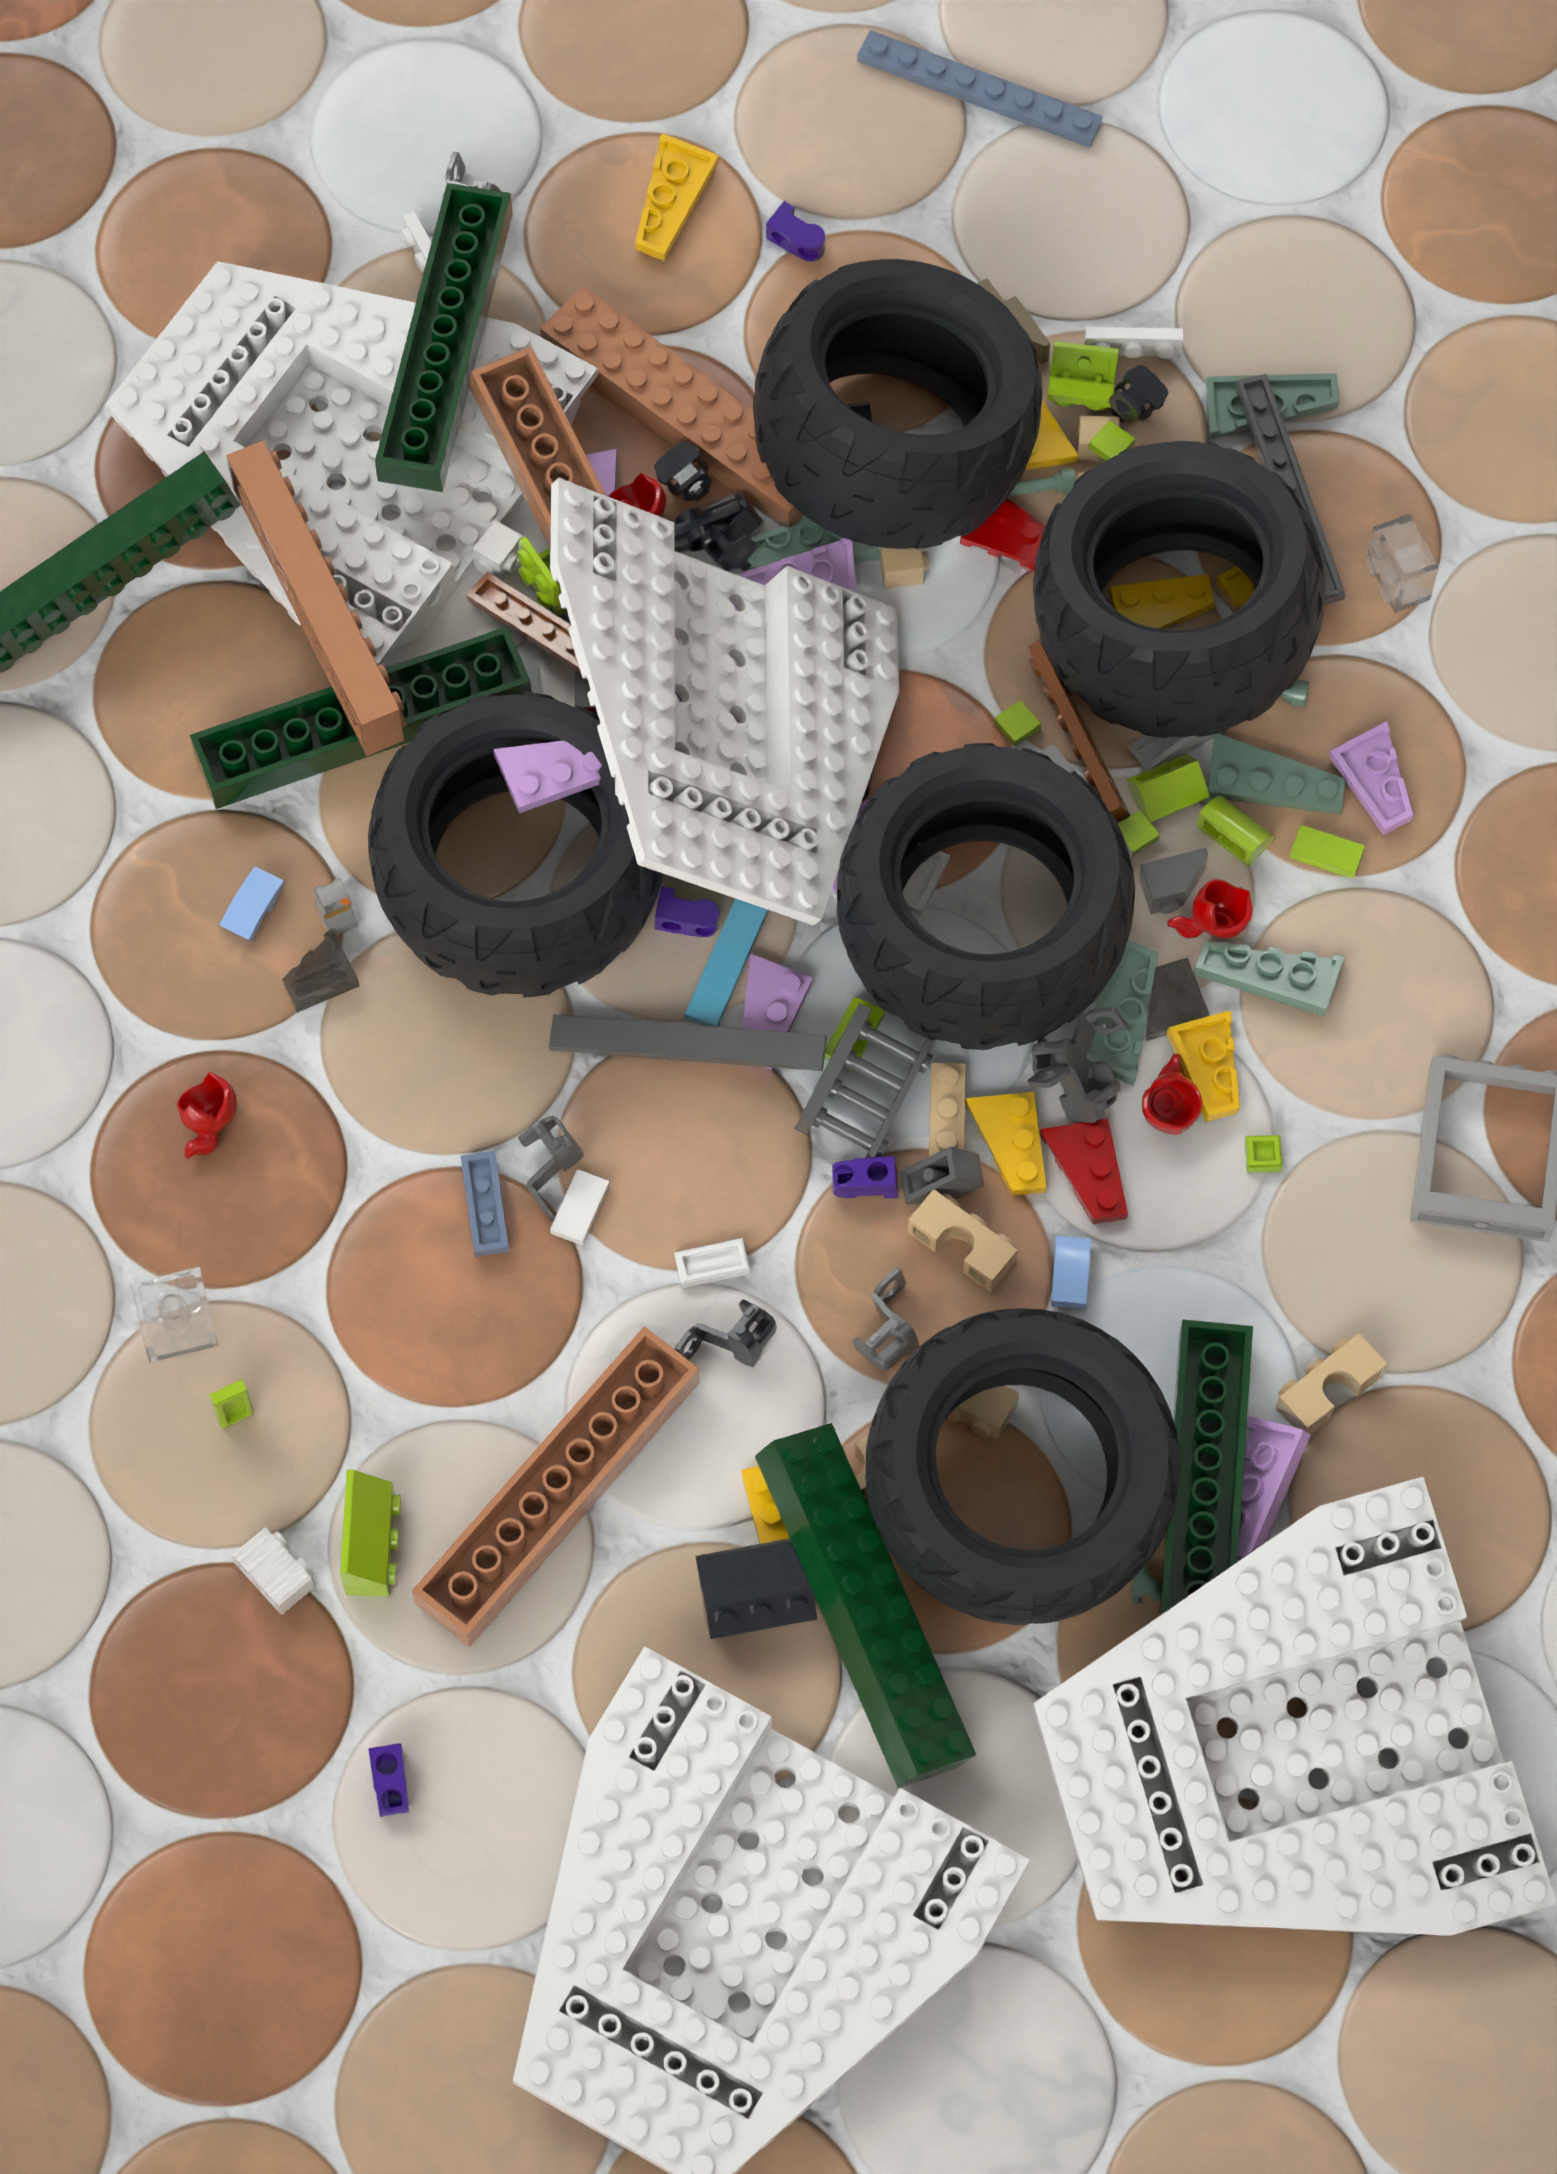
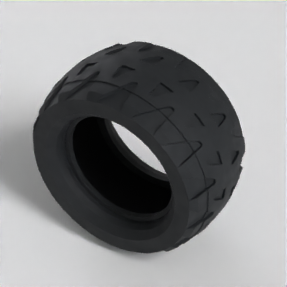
[753,259,1043,549]
[1033,441,1325,738]
[368,692,663,998]
[837,743,1135,1050]
[865,1308,1181,1625]

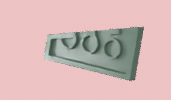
[1205,373,1339,440]
[748,518,880,571]
[1208,733,1345,815]
[1085,939,1158,1086]
[1193,941,1345,1016]

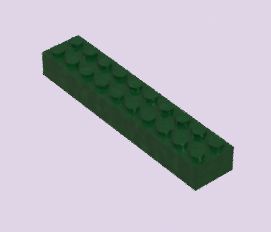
[375,183,513,492]
[0,451,241,672]
[190,626,531,809]
[1159,1319,1253,1616]
[755,1423,977,1789]

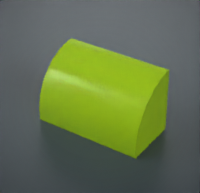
[1126,754,1210,823]
[1197,795,1275,867]

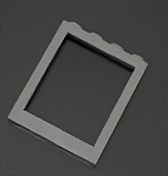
[1410,1055,1557,1243]

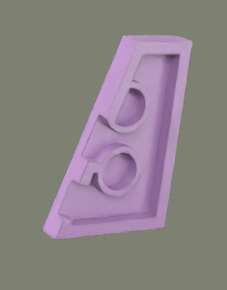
[1329,721,1413,835]
[743,953,813,1070]

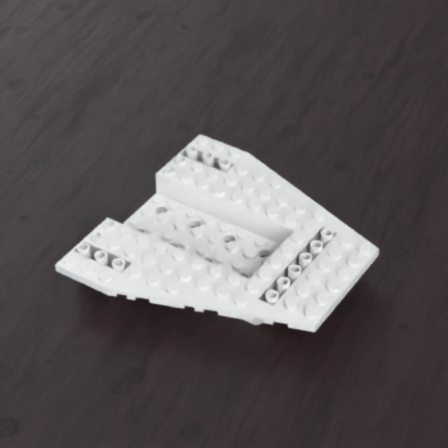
[105,261,598,666]
[550,478,899,925]
[1033,1477,1557,1936]
[513,1646,1030,2174]

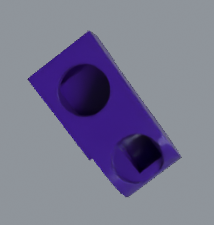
[766,201,825,262]
[655,886,719,937]
[832,1156,898,1198]
[368,1743,409,1817]

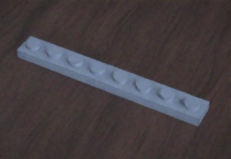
[857,30,1103,148]

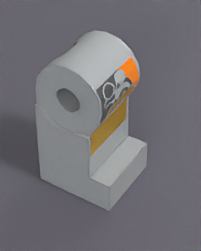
[313,877,358,938]

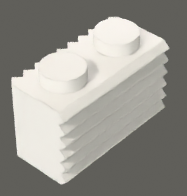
[232,1527,314,1615]

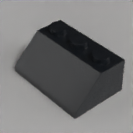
[695,1538,817,1639]

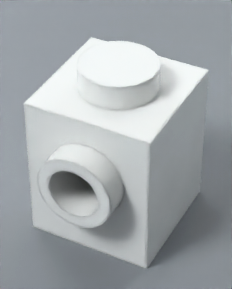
[473,520,522,581]

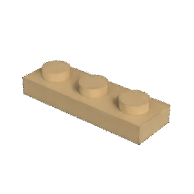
[929,1062,966,1157]

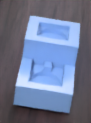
[220,866,286,941]
[1051,1236,1091,1309]

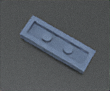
[461,1151,509,1257]

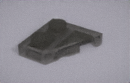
[282,928,360,1013]
[1146,958,1210,1041]

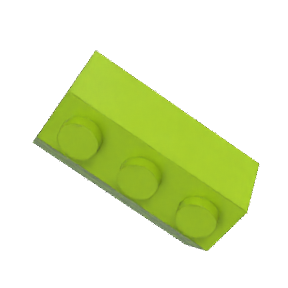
[340,1469,401,1596]

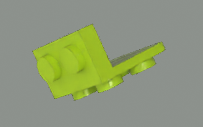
[1047,341,1119,410]
[517,536,568,617]

